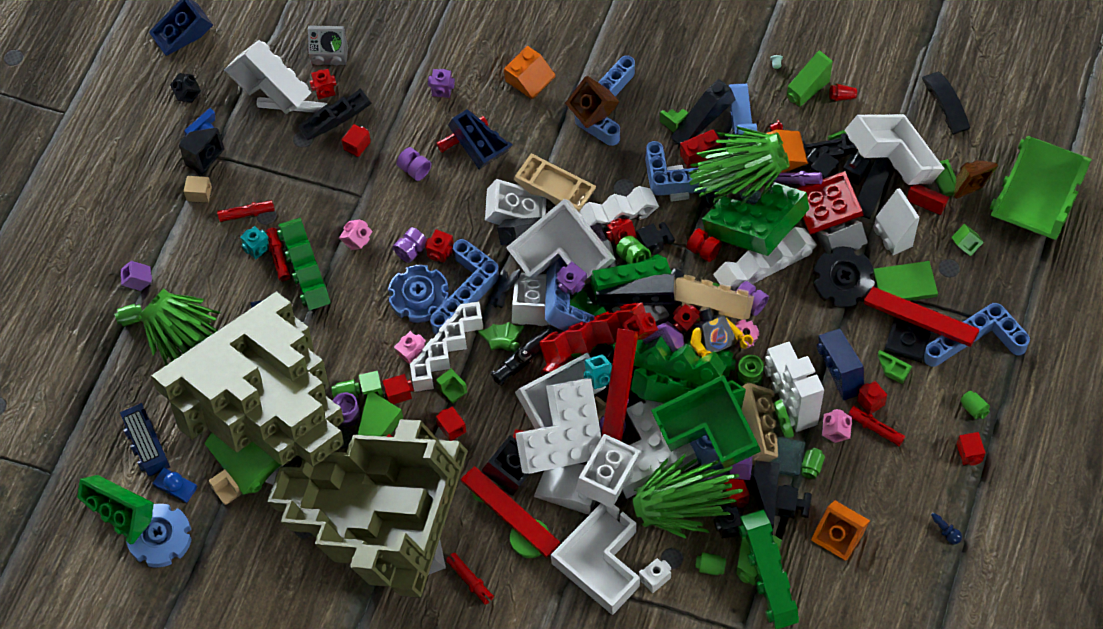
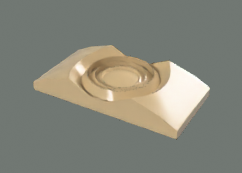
[514,153,596,212]

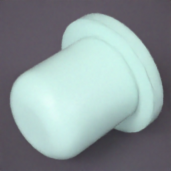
[770,55,783,69]

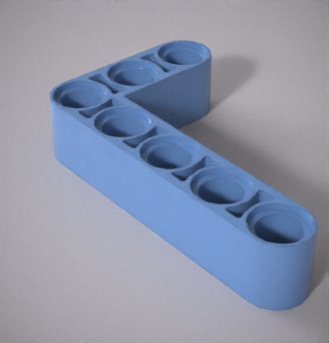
[575,56,635,146]
[729,83,757,135]
[645,141,736,195]
[430,239,499,335]
[545,257,594,331]
[924,303,1030,367]

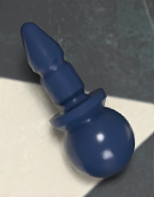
[931,513,962,545]

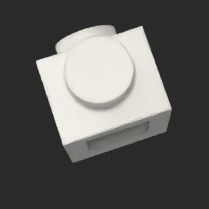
[639,558,671,593]

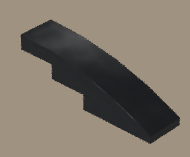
[298,88,372,140]

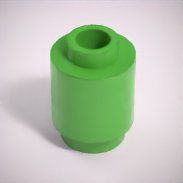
[115,303,142,327]
[331,379,361,399]
[960,391,990,420]
[800,448,825,479]
[695,552,726,576]

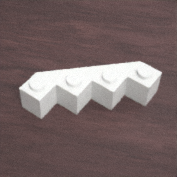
[579,186,659,234]
[713,227,817,291]
[410,302,483,392]

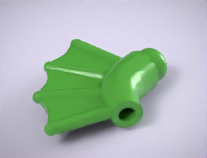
[478,322,524,352]

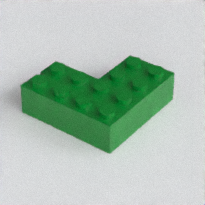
[702,183,810,256]
[651,375,761,468]

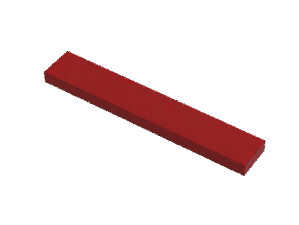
[864,287,979,347]
[601,328,638,442]
[461,466,561,559]

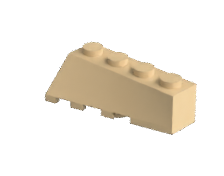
[676,275,754,320]
[742,383,778,465]

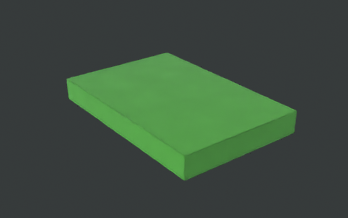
[873,261,938,301]

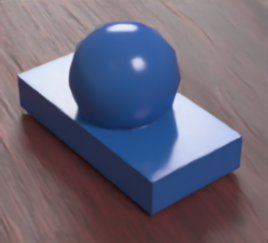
[184,108,215,137]
[153,468,198,503]

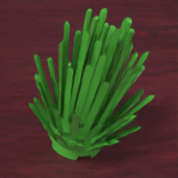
[688,126,790,205]
[138,288,221,366]
[633,453,743,538]

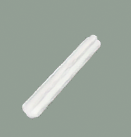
[257,97,327,113]

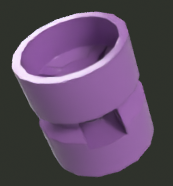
[396,147,432,181]
[393,227,427,263]
[736,281,769,316]
[333,392,360,427]

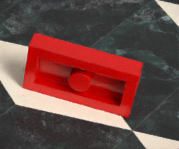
[907,184,949,215]

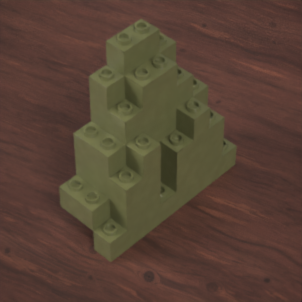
[151,292,344,467]
[267,419,468,598]

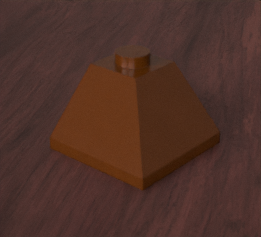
[565,76,619,128]
[954,160,999,199]

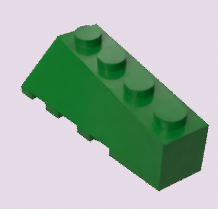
[590,254,672,300]
[77,475,154,545]

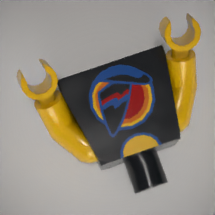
[691,307,753,358]

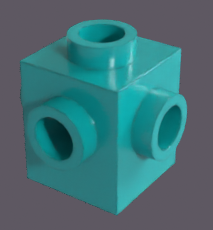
[240,226,269,260]
[584,354,612,389]

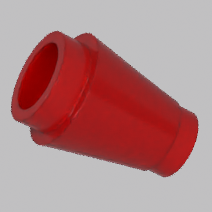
[829,83,857,101]

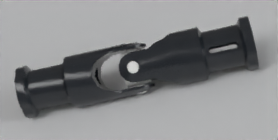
[490,324,556,386]

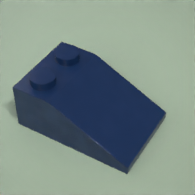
[149,0,213,56]

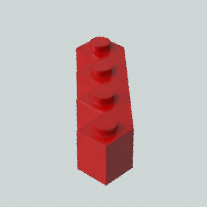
[539,303,646,365]

